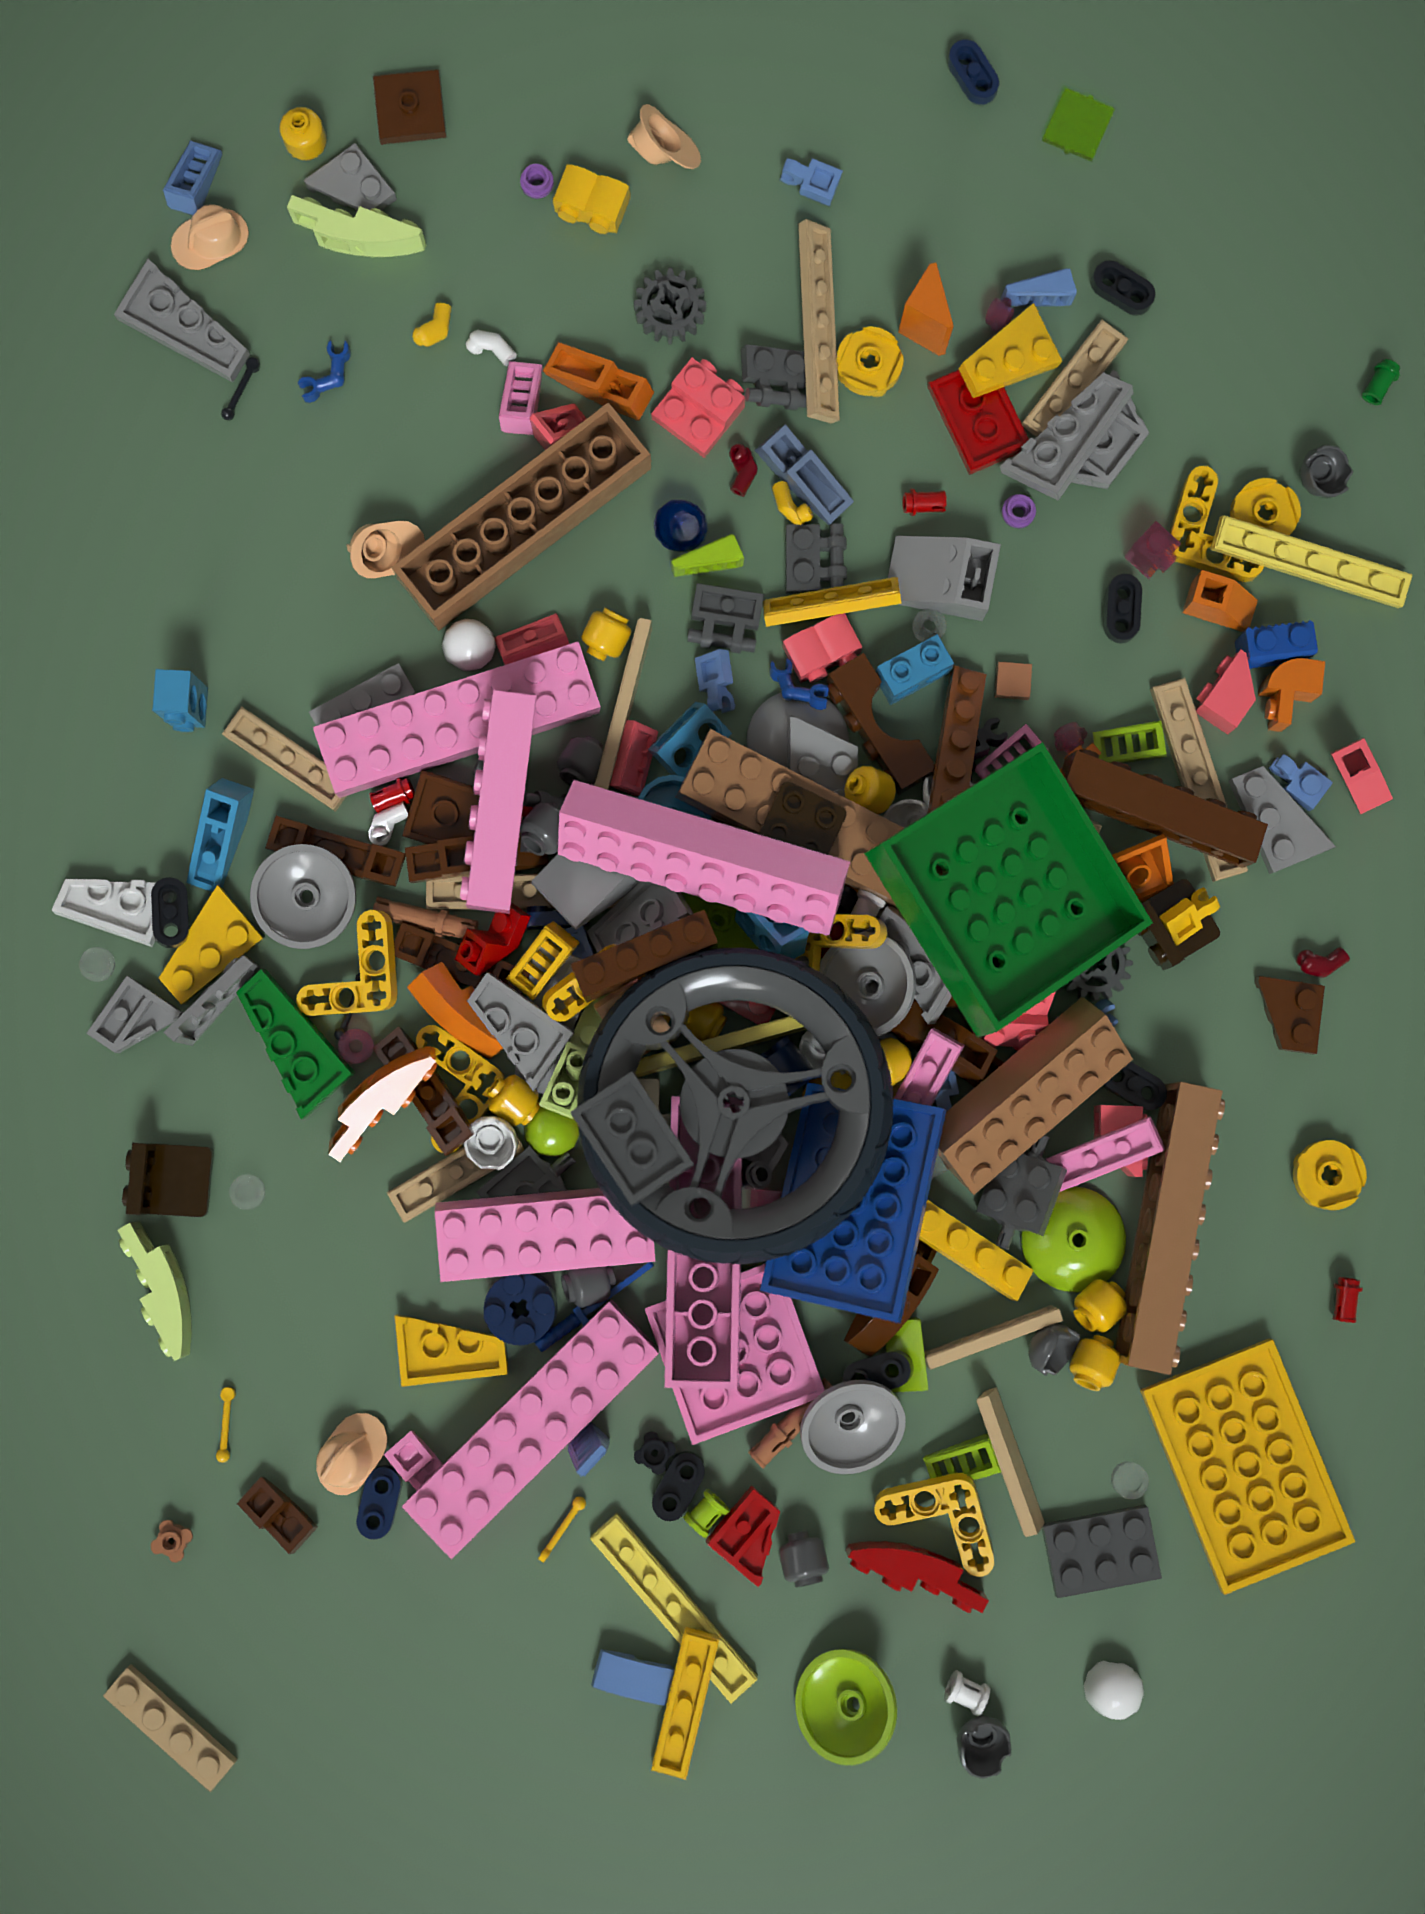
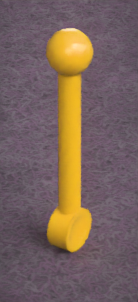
[216,1387,236,1463]
[538,1496,586,1563]

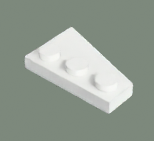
[52,879,175,947]

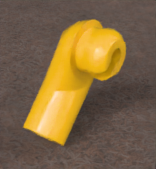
[412,303,451,347]
[772,481,813,525]

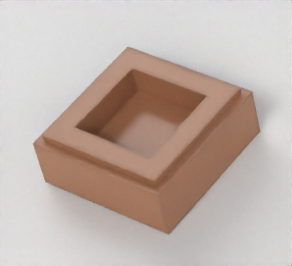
[994,662,1032,700]

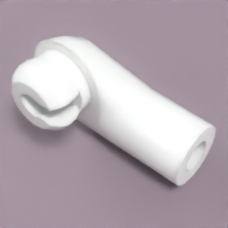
[466,330,517,366]

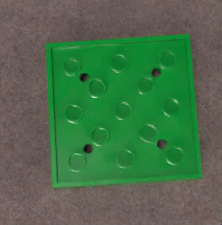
[864,742,1153,1038]

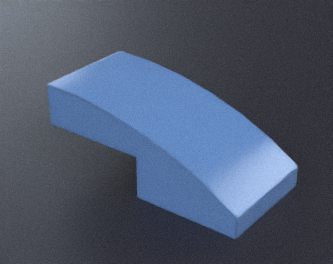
[591,1649,675,1706]

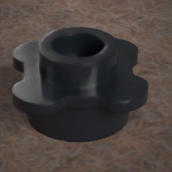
[634,1431,676,1474]

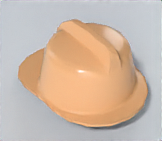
[628,104,701,169]
[171,204,249,270]
[347,521,425,579]
[316,1413,387,1495]

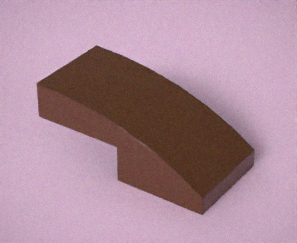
[237,1477,318,1554]

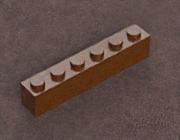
[1061,749,1268,868]

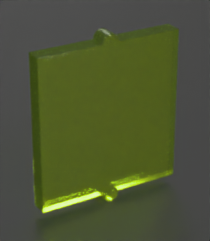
[1042,88,1115,162]

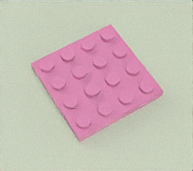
[644,1264,825,1445]

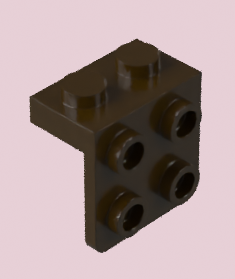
[758,782,847,855]
[1138,879,1220,971]
[122,1143,213,1217]

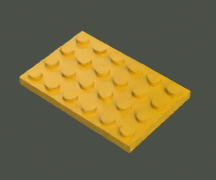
[1140,1338,1356,1595]

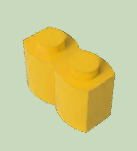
[553,164,631,234]

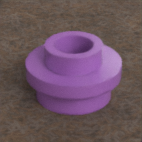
[520,164,554,199]
[1002,494,1036,528]

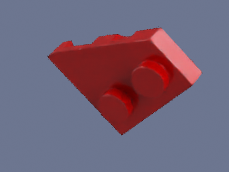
[705,1485,780,1587]

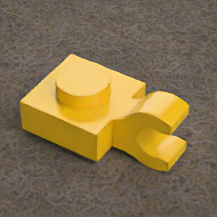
[1159,887,1220,946]

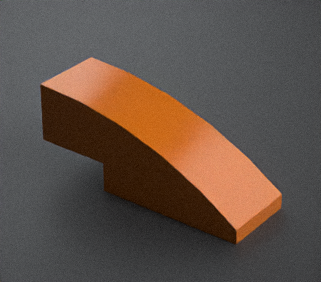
[543,342,654,421]
[407,962,503,1059]

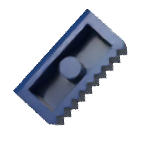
[1235,620,1318,669]

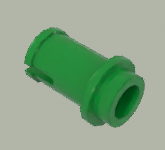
[1362,359,1400,405]

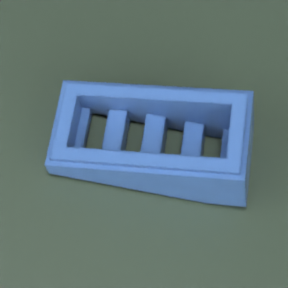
[163,141,222,215]
[1000,268,1077,306]
[568,1422,610,1477]

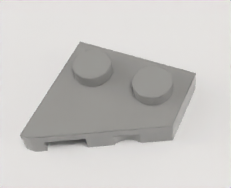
[304,143,397,213]
[86,976,184,1053]

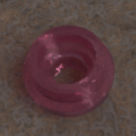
[985,297,1014,332]
[1053,722,1088,753]
[338,1029,374,1064]

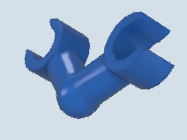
[297,340,351,403]
[770,658,829,710]

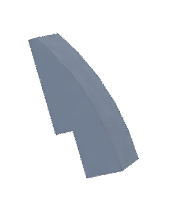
[755,424,854,525]

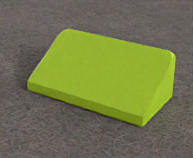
[885,1317,929,1392]

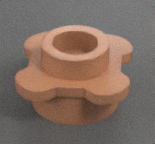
[150,1520,193,1563]

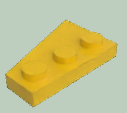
[959,303,1062,398]
[159,885,264,1005]
[395,1314,509,1387]

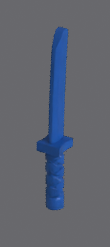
[535,1262,654,1352]

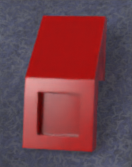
[455,902,531,975]

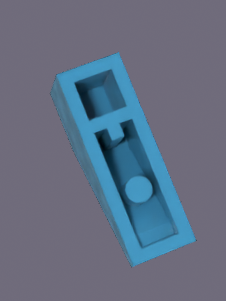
[186,778,254,892]

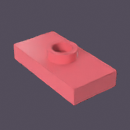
[610,720,659,796]

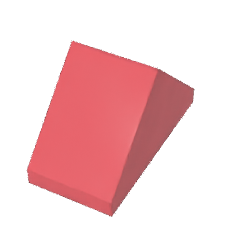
[530,403,587,450]

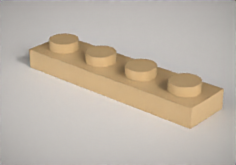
[103,1664,238,1792]

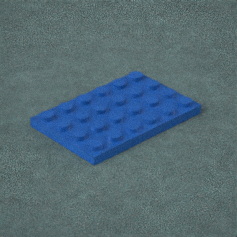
[760,1082,946,1324]

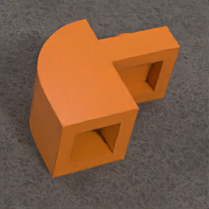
[1258,658,1325,732]

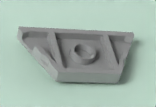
[1071,370,1149,489]
[787,715,858,797]

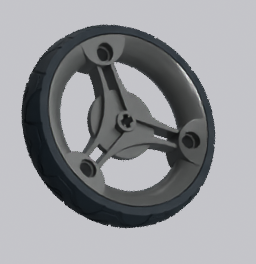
[577,948,893,1264]

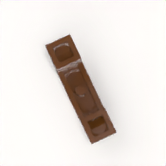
[265,816,406,887]
[394,922,530,995]
[372,1026,474,1156]

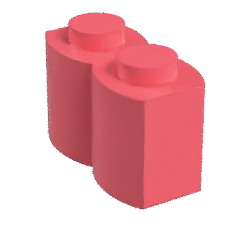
[782,613,862,684]

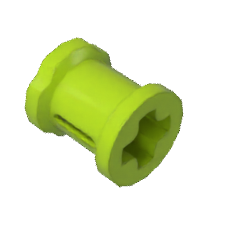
[683,1489,730,1538]

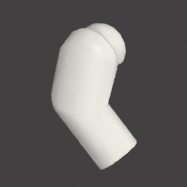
[368,802,409,846]

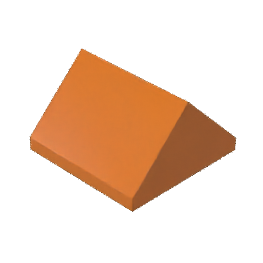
[898,262,954,356]
[1112,834,1174,903]

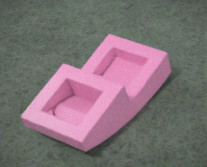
[384,1430,443,1491]

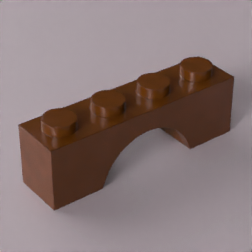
[827,653,935,796]
[570,910,718,1003]

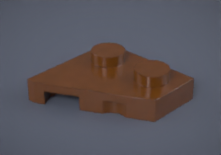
[1255,976,1325,1055]

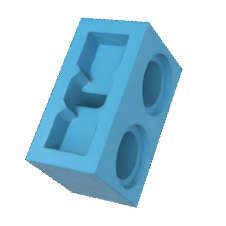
[876,634,954,705]
[152,669,208,732]
[648,702,732,777]
[735,909,809,959]

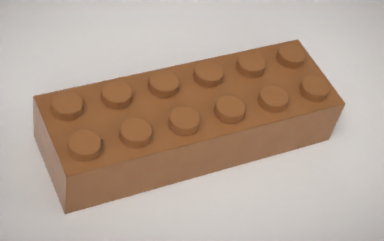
[937,997,1133,1195]

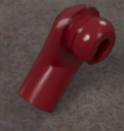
[729,444,758,497]
[1296,947,1350,978]

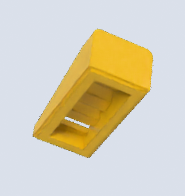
[506,921,580,1000]

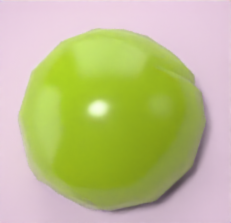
[524,1106,580,1156]

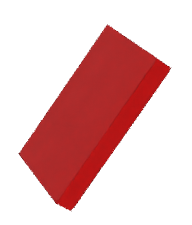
[927,369,1029,475]

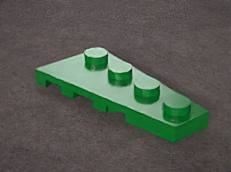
[236,969,356,1120]

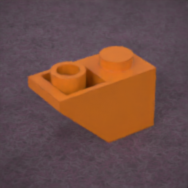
[1182,570,1258,632]

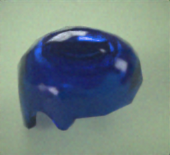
[653,500,709,552]

